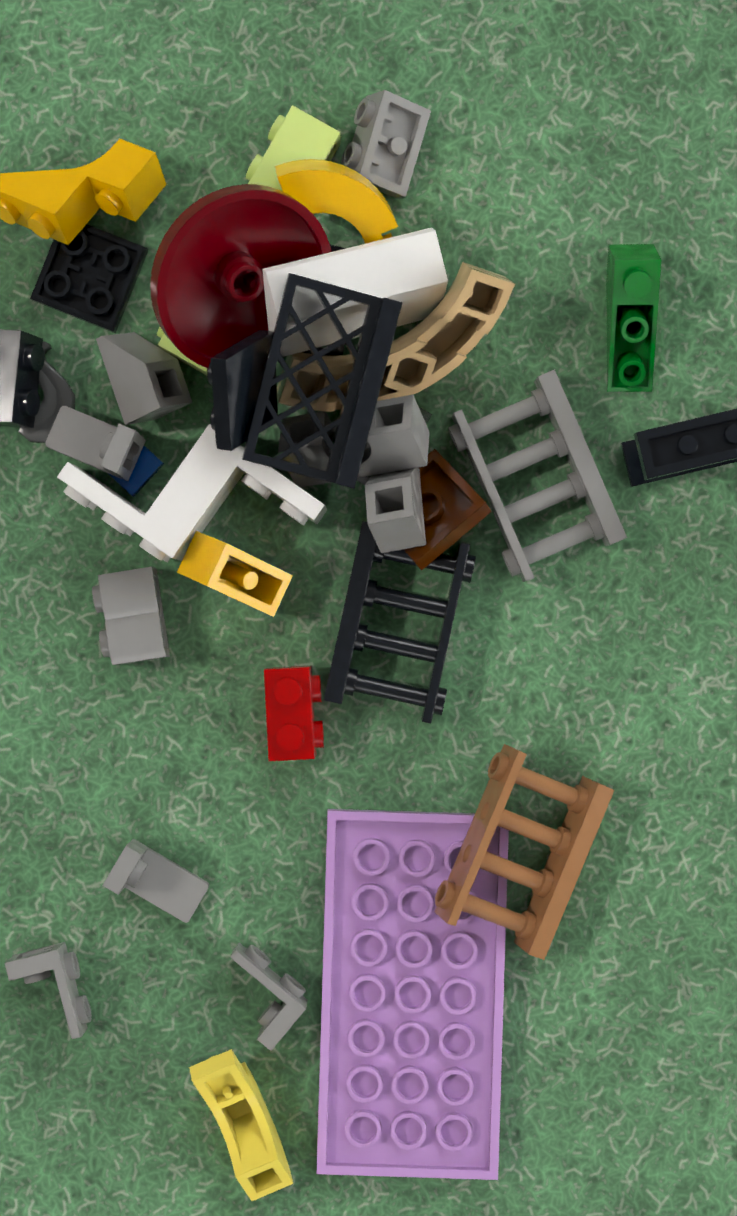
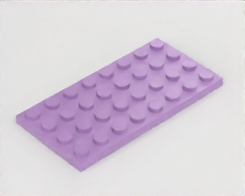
[316,809,509,1180]

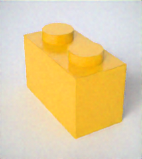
[177,531,293,617]

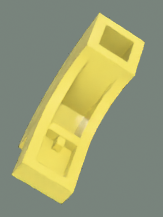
[189,1049,294,1201]

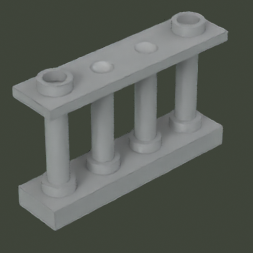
[448,369,627,582]

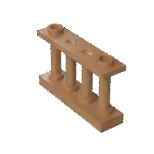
[434,744,614,960]

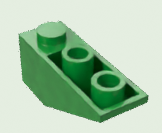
[606,244,662,392]

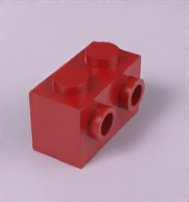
[264,665,324,761]

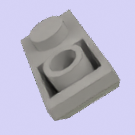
[96,332,192,425]
[365,467,426,553]

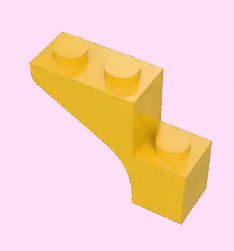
[0,138,167,245]

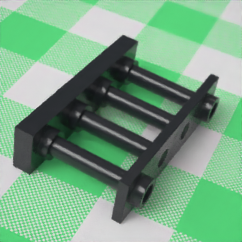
[621,409,737,487]
[324,521,476,724]

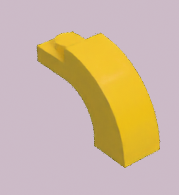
[275,159,398,244]

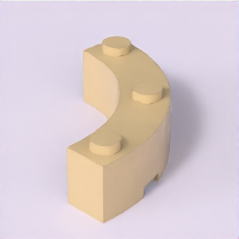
[277,262,515,412]

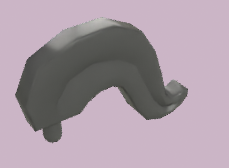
[18,341,75,443]

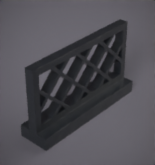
[242,273,402,489]

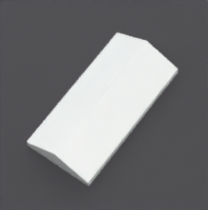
[262,228,448,357]

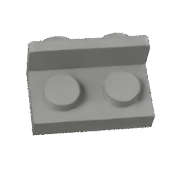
[341,90,431,199]

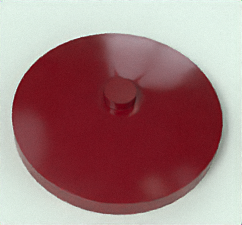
[150,184,332,368]

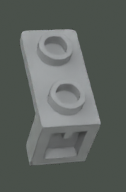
[45,406,146,481]
[102,839,209,923]
[4,942,92,1039]
[230,943,308,1051]

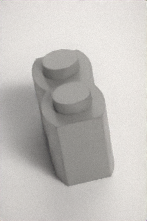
[92,567,170,665]

